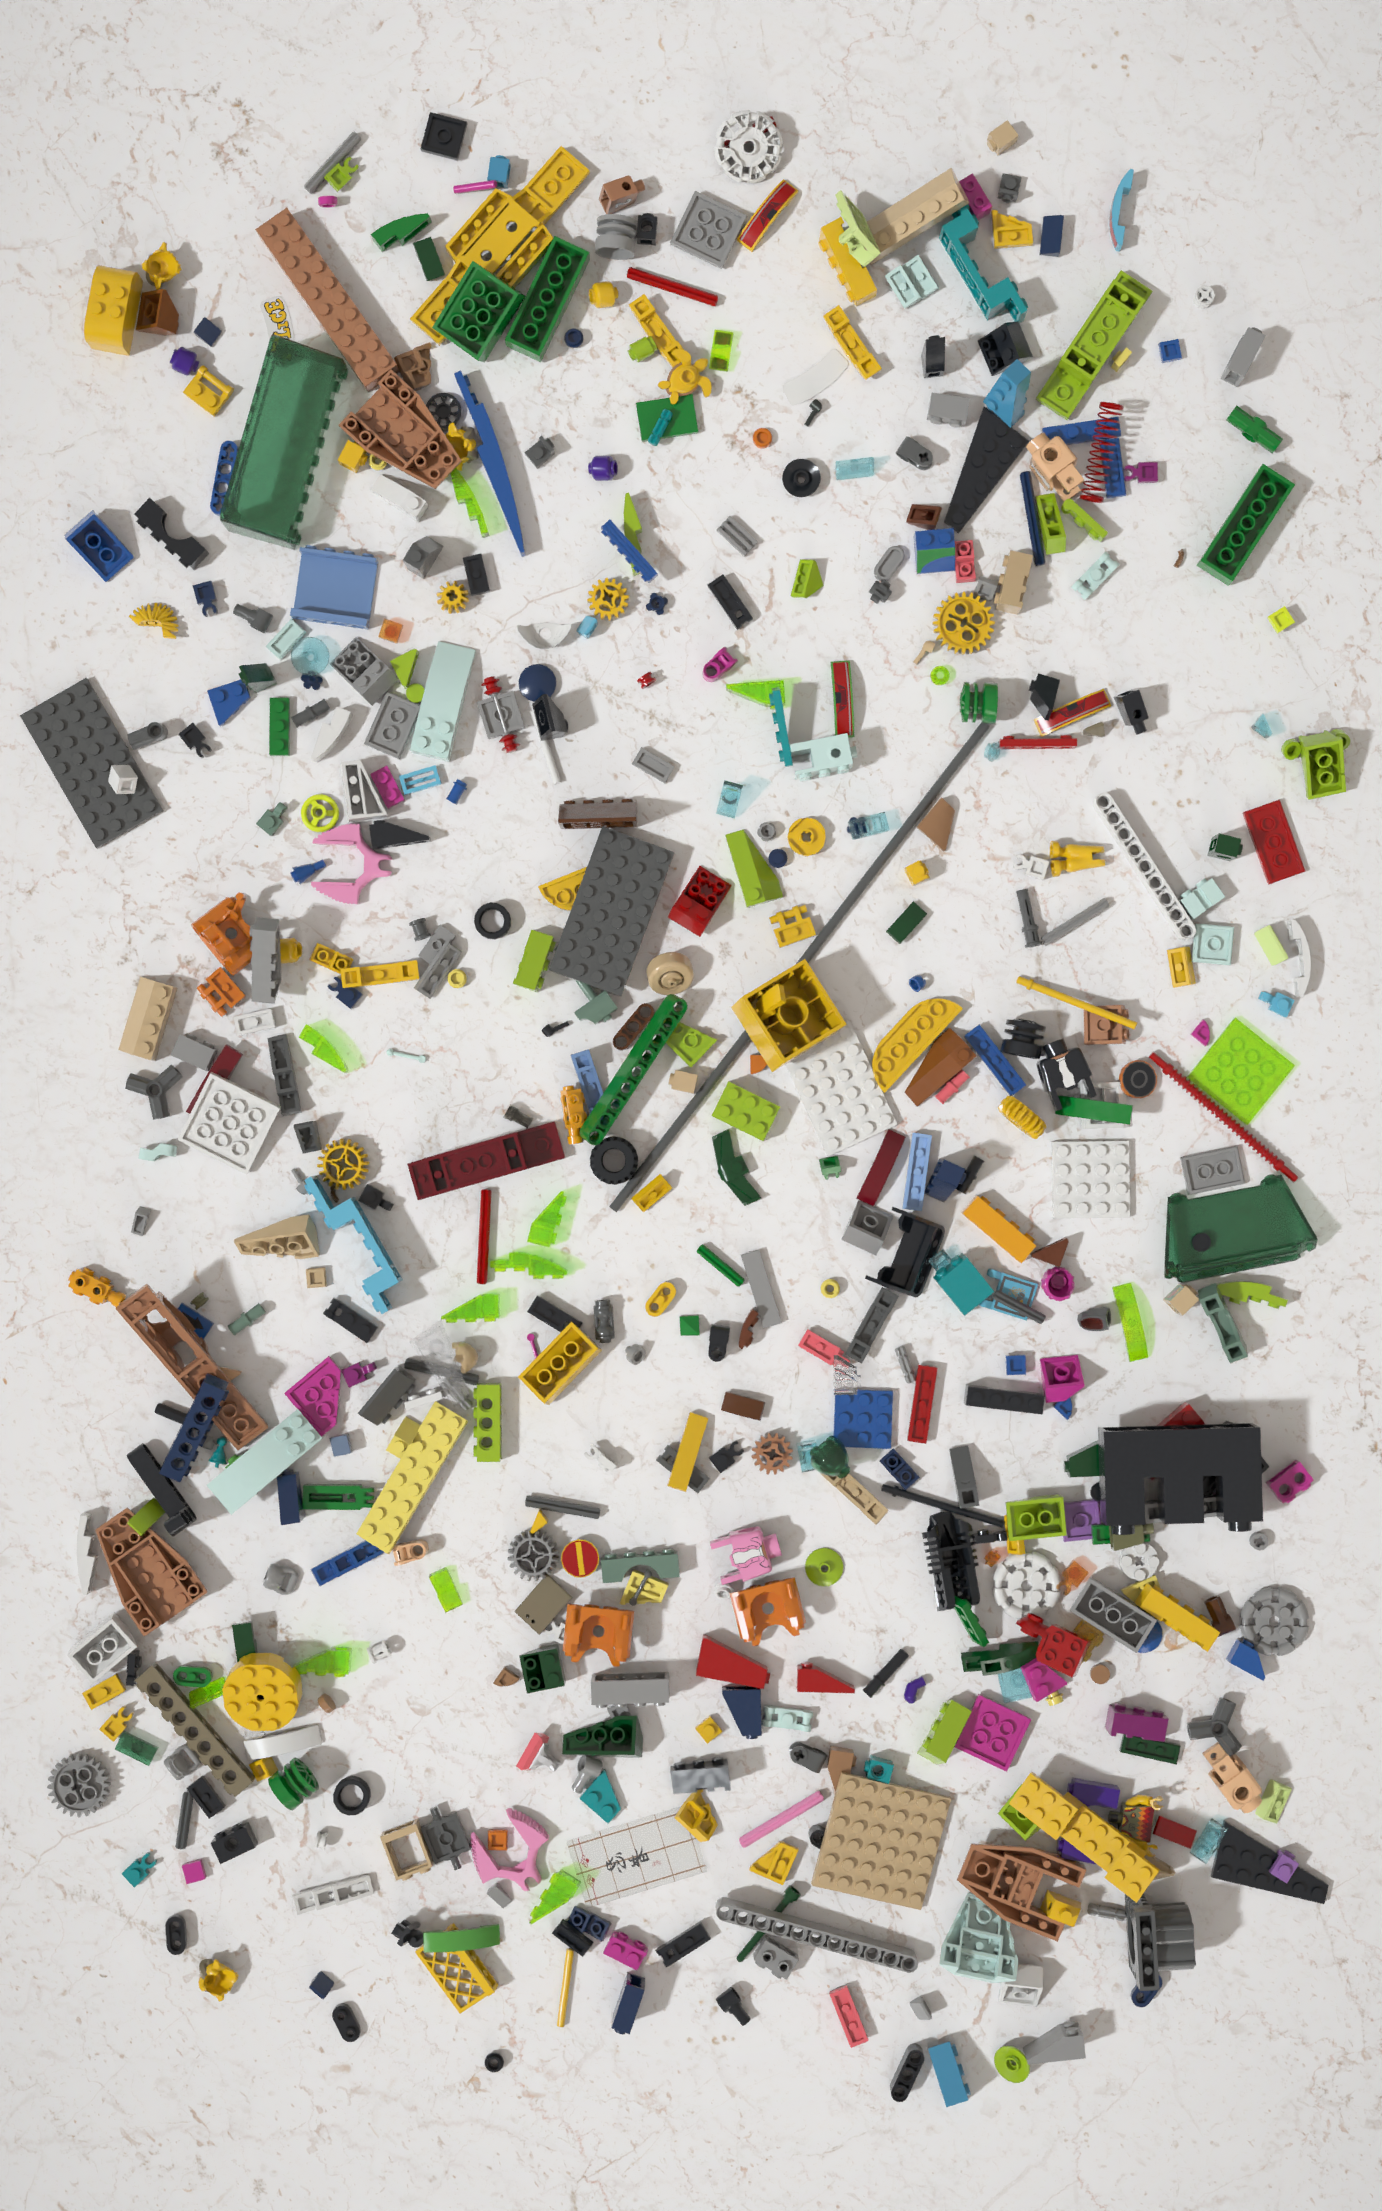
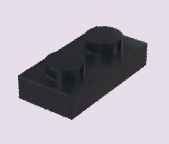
[463,553,490,596]
[186,1775,226,1819]

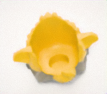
[142,242,182,290]
[445,422,479,471]
[198,1959,239,2002]

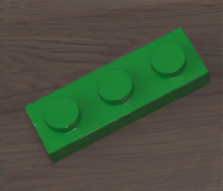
[269,698,290,756]
[954,1596,989,1647]

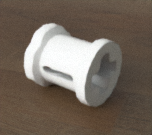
[367,1640,392,1664]

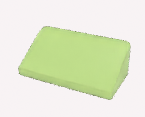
[1254,925,1288,966]
[1255,1779,1292,1824]

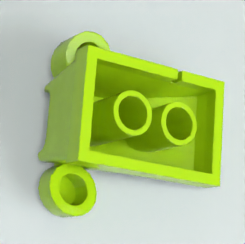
[1281,729,1350,800]

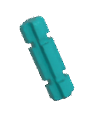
[648,409,673,446]

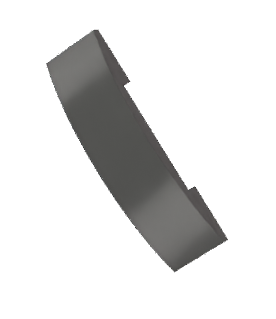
[845,1287,899,1364]

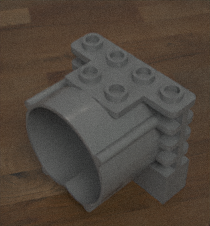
[1125,1894,1196,1991]

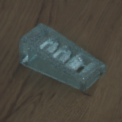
[848,812,890,840]

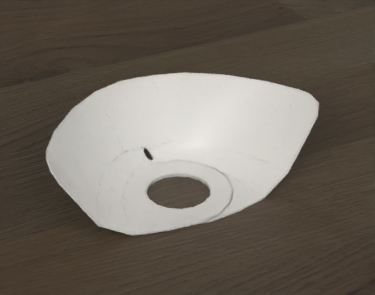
[517,623,571,649]

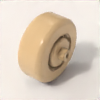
[646,952,694,995]

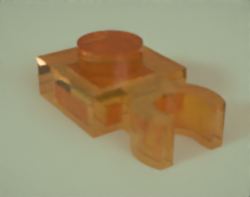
[1056,1560,1089,1596]

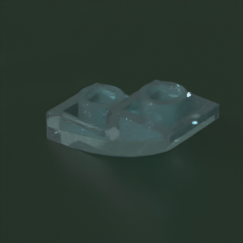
[1190,1818,1228,1864]

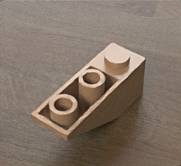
[827,1745,857,1792]

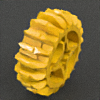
[998,1096,1047,1139]
[317,1138,370,1190]

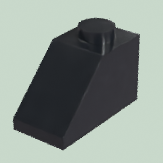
[1028,673,1060,721]

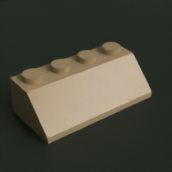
[118,977,178,1061]

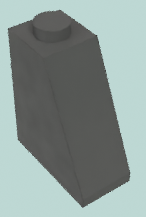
[403,536,444,579]

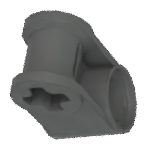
[896,436,933,470]
[789,1742,827,1773]

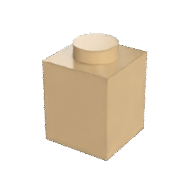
[987,120,1019,155]
[668,1070,698,1094]

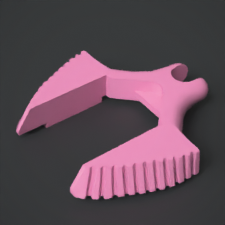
[311,824,392,904]
[470,1808,549,1891]

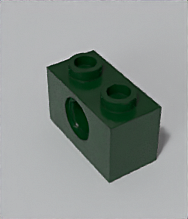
[1207,833,1243,861]

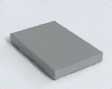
[364,691,420,760]
[1180,1146,1245,1195]

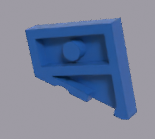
[207,679,251,726]

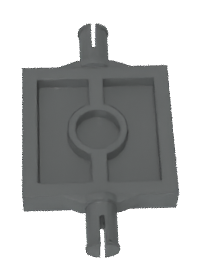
[420,1806,471,1870]

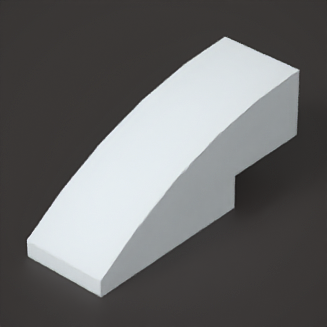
[310,707,353,762]

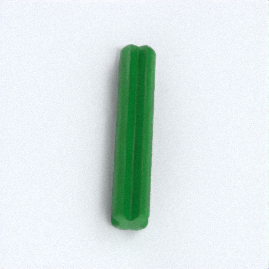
[697,1244,744,1287]

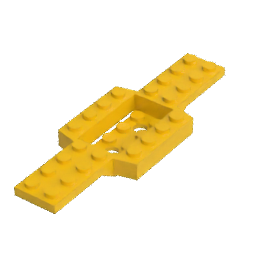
[410,146,590,346]

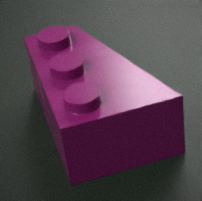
[1105,1703,1169,1742]

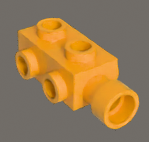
[560,1085,587,1144]
[68,1267,126,1307]

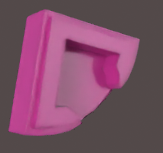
[1190,1019,1210,1046]

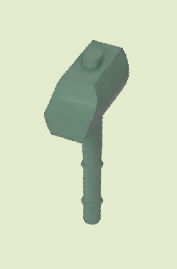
[554,947,618,1025]

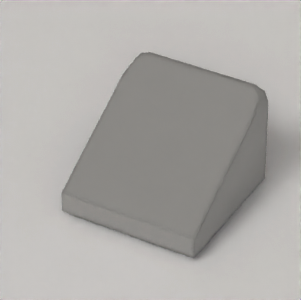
[909,1996,932,2020]

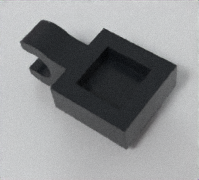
[358,1184,394,1211]

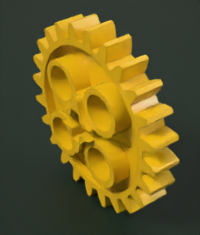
[932,592,995,655]

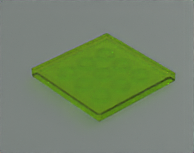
[1186,1018,1295,1125]

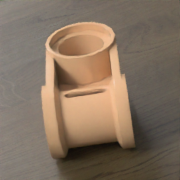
[393,1539,429,1566]

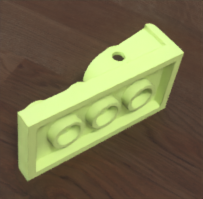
[835,190,881,267]

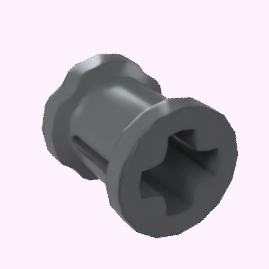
[409,918,431,941]

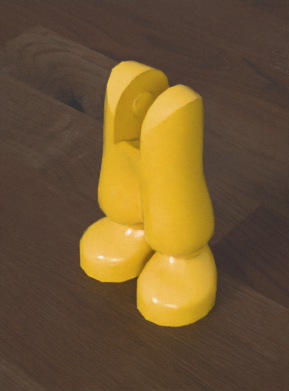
[1050,841,1105,877]

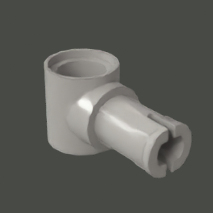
[572,1755,603,1794]

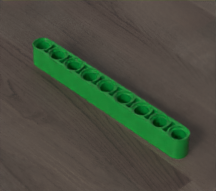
[580,994,688,1145]

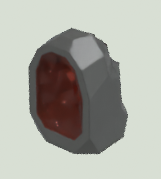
[1077,1307,1111,1331]

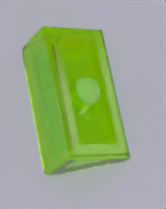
[189,1677,226,1709]

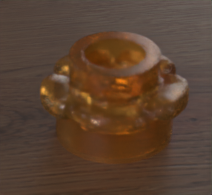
[984,1550,1001,1567]

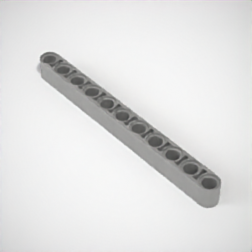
[715,1897,918,1973]

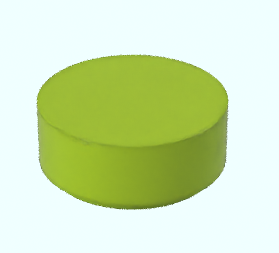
[406,683,425,703]

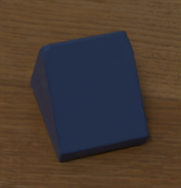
[194,317,222,347]
[309,1971,334,2000]

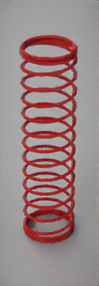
[1079,402,1124,503]

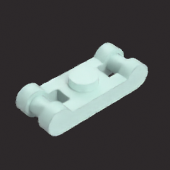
[1072,552,1120,600]
[762,1705,813,1732]

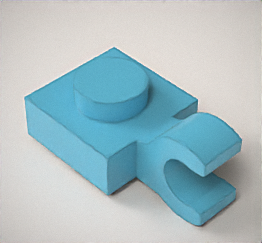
[1258,991,1295,1018]

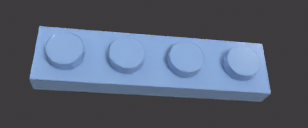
[902,1133,932,1211]

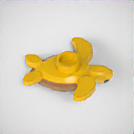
[657,349,712,405]

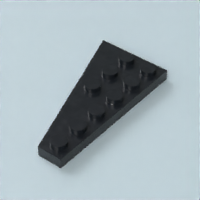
[944,407,1029,534]

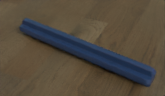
[1020,471,1045,566]

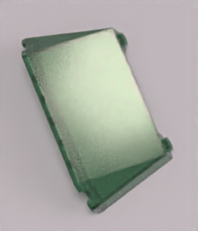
[1164,1174,1318,1283]

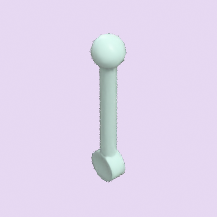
[386,1049,426,1063]

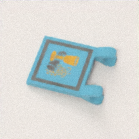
[979,1269,1038,1321]

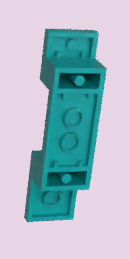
[939,204,1028,324]

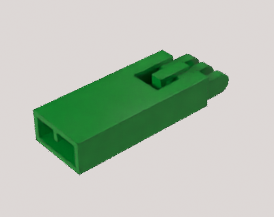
[303,1484,374,1510]

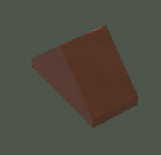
[906,504,942,530]
[1030,1237,1069,1267]

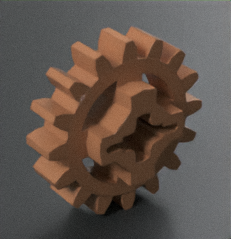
[751,1432,793,1475]

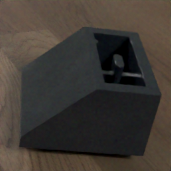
[978,321,1033,376]

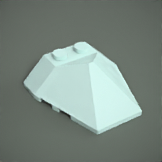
[939,1893,1018,1983]

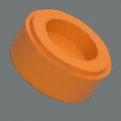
[753,428,772,449]

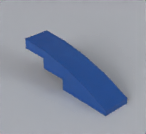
[310,1540,384,1586]

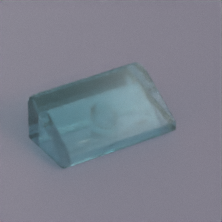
[835,457,874,480]

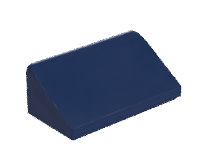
[1039,215,1064,257]

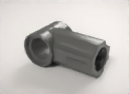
[127,722,168,750]

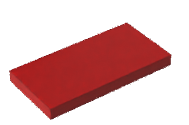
[1242,799,1305,885]

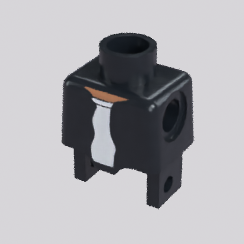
[1036,1038,1097,1111]

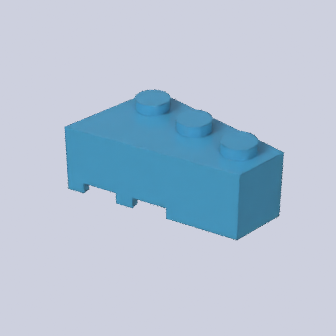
[983,359,1031,428]
[928,2041,971,2107]

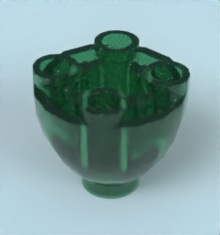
[810,1436,850,1479]

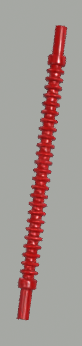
[1149,1051,1298,1183]

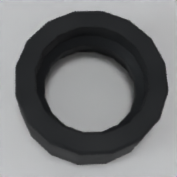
[474,902,511,939]
[333,1776,371,1816]

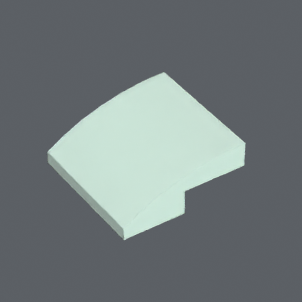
[885,255,939,309]

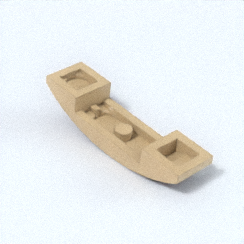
[820,1459,889,1525]

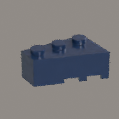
[924,1159,967,1203]

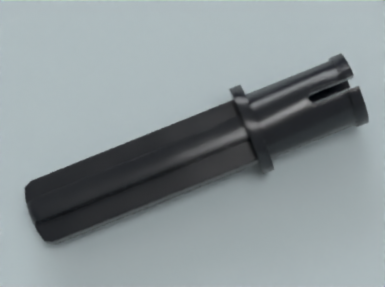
[155,1403,208,1435]
[863,1649,909,1698]

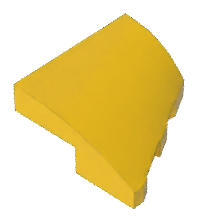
[674,1789,718,1842]

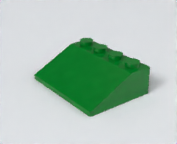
[432,261,525,362]

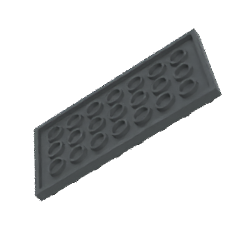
[20,678,164,849]
[549,826,675,997]

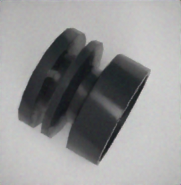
[1000,1019,1046,1059]

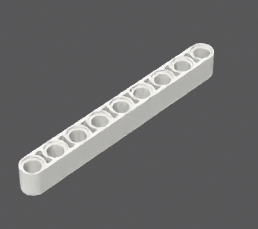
[1093,793,1196,940]

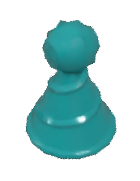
[208,1437,227,1468]

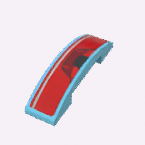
[1109,169,1134,251]

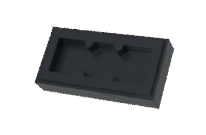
[552,1919,594,1957]

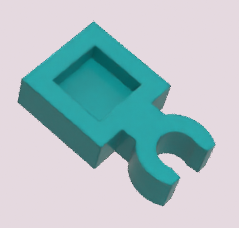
[122,1852,157,1888]

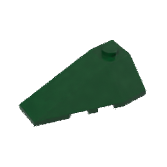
[562,1716,643,1758]

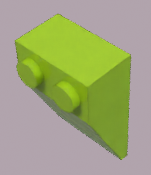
[1005,1494,1067,1541]

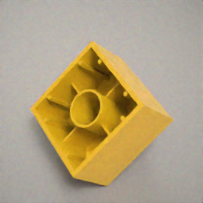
[731,959,847,1072]

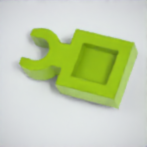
[324,157,359,192]

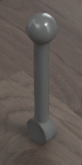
[629,1570,652,1606]

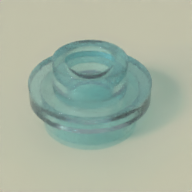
[984,742,1000,762]

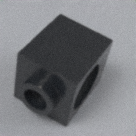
[636,213,658,246]

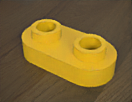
[645,1282,676,1317]

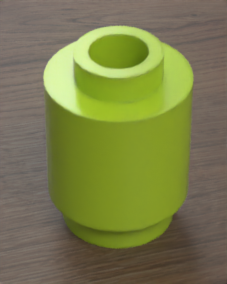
[628,336,657,362]

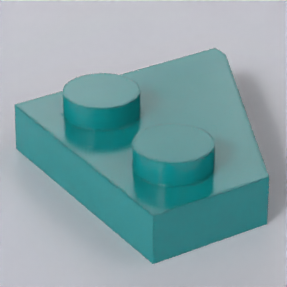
[579,1769,621,1824]

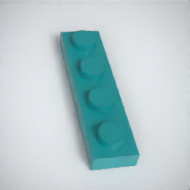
[769,687,793,767]

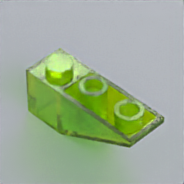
[527,1191,567,1247]
[441,1294,500,1323]
[292,1647,352,1677]
[529,1870,581,1924]

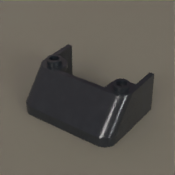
[865,1207,945,1297]

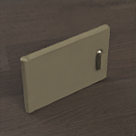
[514,1574,573,1635]

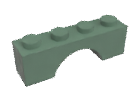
[1198,1283,1248,1363]
[601,1548,680,1583]

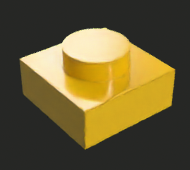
[695,1716,722,1744]

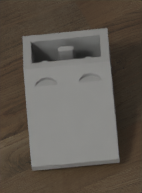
[330,637,399,706]

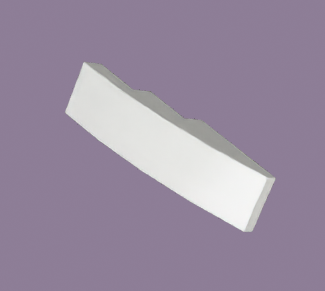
[77,1512,99,1595]
[292,1875,374,1915]

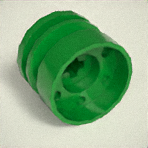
[960,682,998,723]
[268,1757,319,1811]

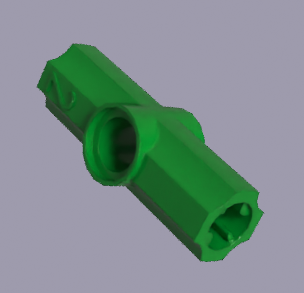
[1226,406,1283,454]

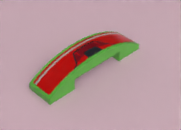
[830,660,855,738]

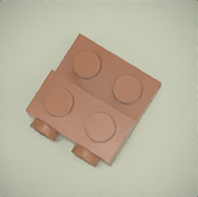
[1084,1005,1129,1045]

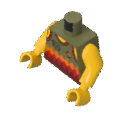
[1108,1794,1164,1857]

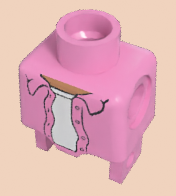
[710,1526,782,1585]

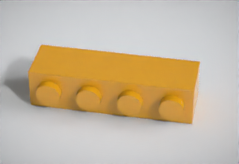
[961,1195,1036,1263]

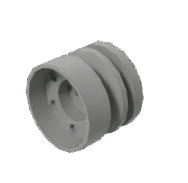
[595,214,637,260]

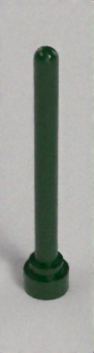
[736,1885,801,1962]

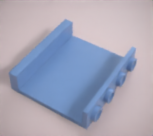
[290,545,378,630]

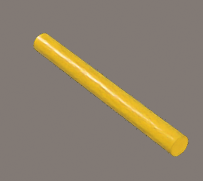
[557,1948,574,2027]

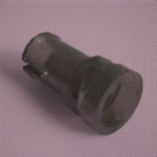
[503,1104,533,1129]

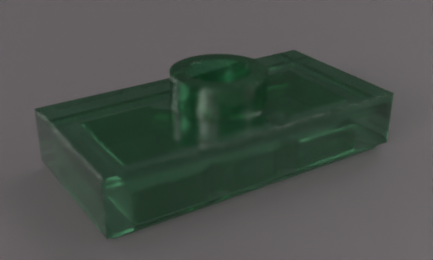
[115,1731,159,1766]

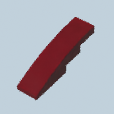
[186,1044,243,1114]

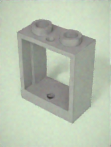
[1220,327,1266,387]

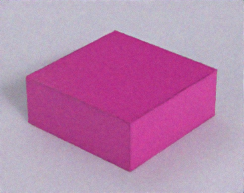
[182,1859,206,1884]

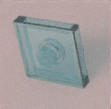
[997,1668,1032,1703]

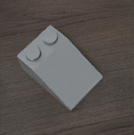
[1023,2021,1086,2065]

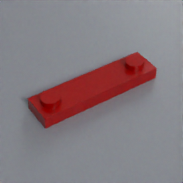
[998,735,1077,750]
[907,1364,938,1444]

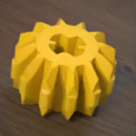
[436,581,469,614]

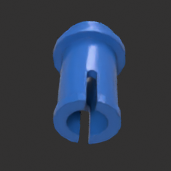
[446,779,467,805]

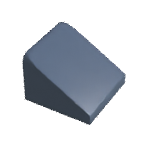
[329,1433,353,1457]

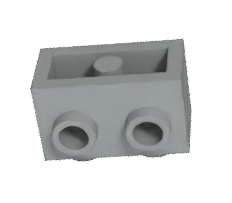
[753,1934,799,1980]

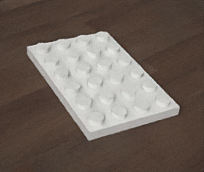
[785,1020,898,1157]

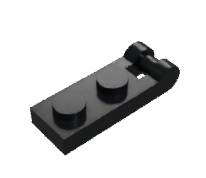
[707,574,753,630]
[527,1295,583,1332]
[323,1297,378,1343]
[655,1921,711,1967]

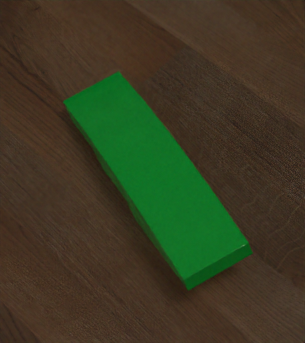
[1055,1095,1133,1125]

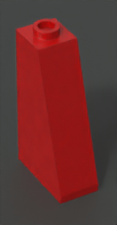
[696,1634,770,1689]

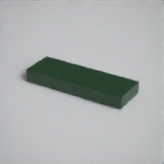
[1119,1734,1181,1765]

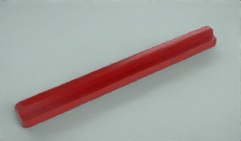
[627,267,718,306]
[477,1189,492,1284]

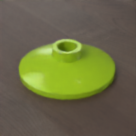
[805,1548,843,1586]
[994,2046,1030,2083]

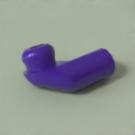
[904,1677,926,1704]

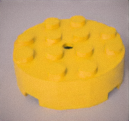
[222,1653,303,1731]

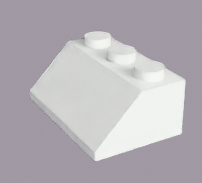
[67,1612,137,1684]

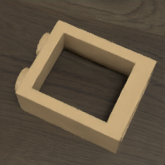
[380,1819,434,1881]

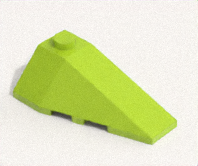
[725,830,783,908]

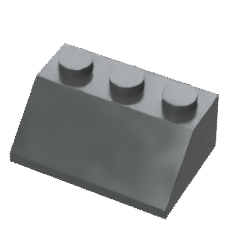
[358,1365,416,1426]

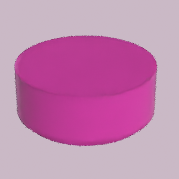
[318,196,338,208]

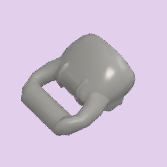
[263,1564,299,1595]
[164,1744,200,1780]

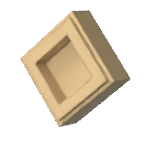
[306,1267,327,1288]

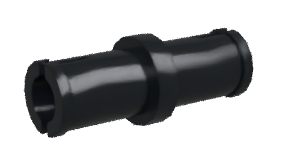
[956,1155,984,1194]

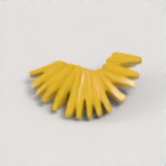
[129,603,179,639]

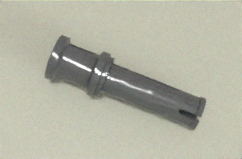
[1016,889,1042,948]

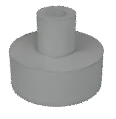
[625,1344,645,1365]

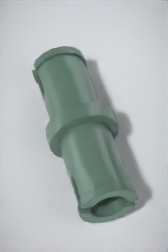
[228,1303,266,1336]

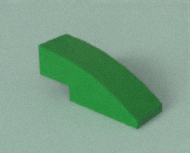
[371,213,432,252]

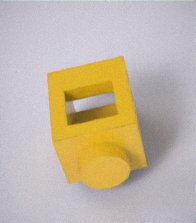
[904,860,929,886]

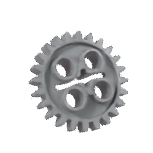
[47,1753,111,1818]

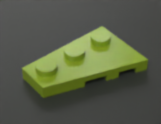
[663,1018,717,1067]

